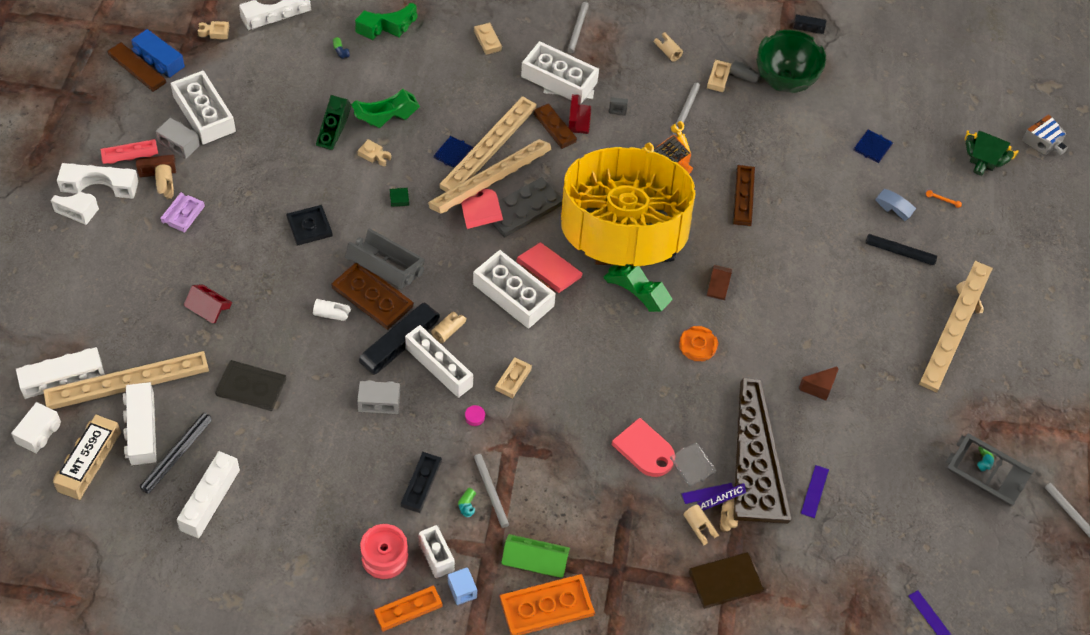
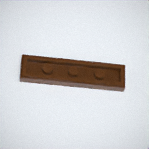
[107,42,167,92]
[733,165,755,227]

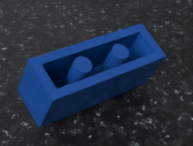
[131,29,185,78]

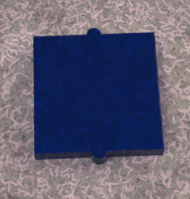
[854,129,893,163]
[434,136,474,168]

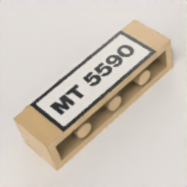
[53,415,121,500]

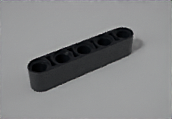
[359,302,440,375]

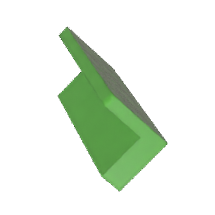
[502,534,570,578]

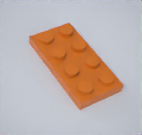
[500,574,595,635]

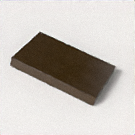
[689,552,764,609]

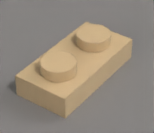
[474,23,502,55]
[707,60,731,92]
[495,357,532,399]

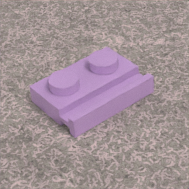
[160,192,205,233]

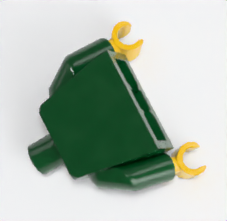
[965,130,1018,175]

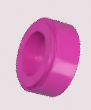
[465,405,485,426]

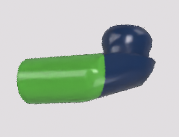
[333,37,350,59]

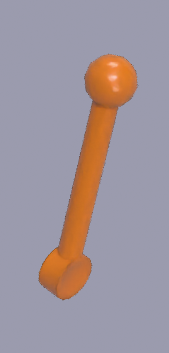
[926,190,962,208]

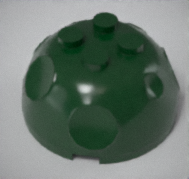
[756,30,826,93]

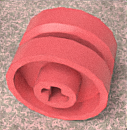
[360,524,408,579]

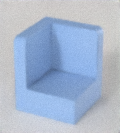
[448,568,477,605]

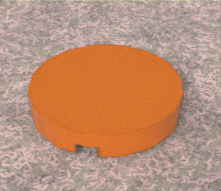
[679,326,718,361]

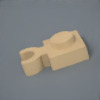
[198,21,229,39]
[358,140,391,166]

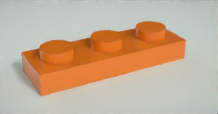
[374,585,443,632]

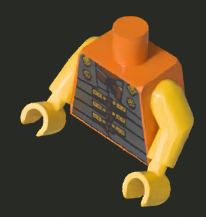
[641,121,693,174]

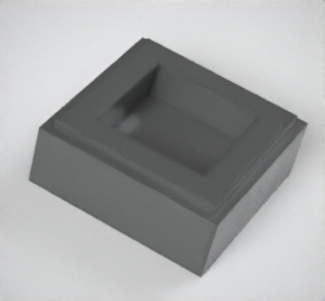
[609,97,628,115]

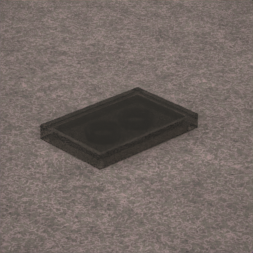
[215,360,287,411]

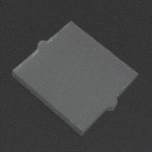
[670,442,716,487]

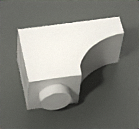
[51,191,99,225]

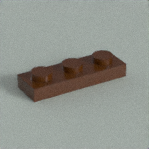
[534,103,577,149]

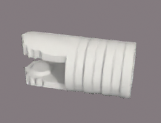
[313,299,351,321]

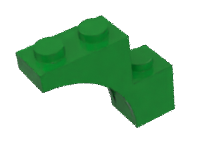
[355,3,418,40]
[351,89,420,128]
[604,264,673,312]

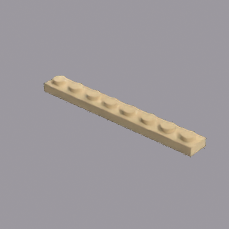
[440,96,537,192]
[428,139,551,214]
[919,261,993,393]
[43,351,209,410]

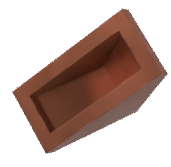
[707,265,732,300]
[799,366,839,401]

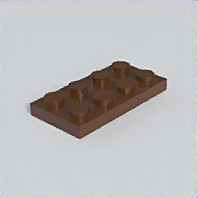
[331,263,414,330]

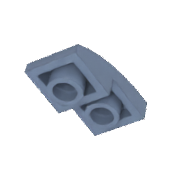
[875,189,916,221]

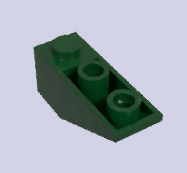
[316,95,351,150]

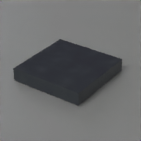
[286,205,333,246]

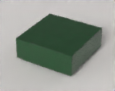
[390,188,409,207]

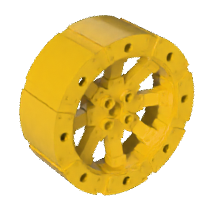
[561,147,696,266]

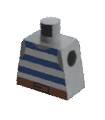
[1022,114,1068,155]

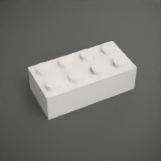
[521,41,599,105]
[171,71,236,145]
[473,250,556,329]

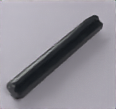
[865,234,937,265]

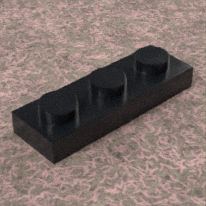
[401,452,442,513]

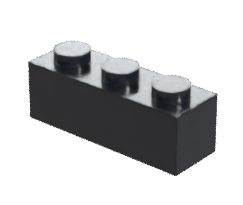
[793,14,827,34]

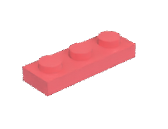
[101,139,158,164]

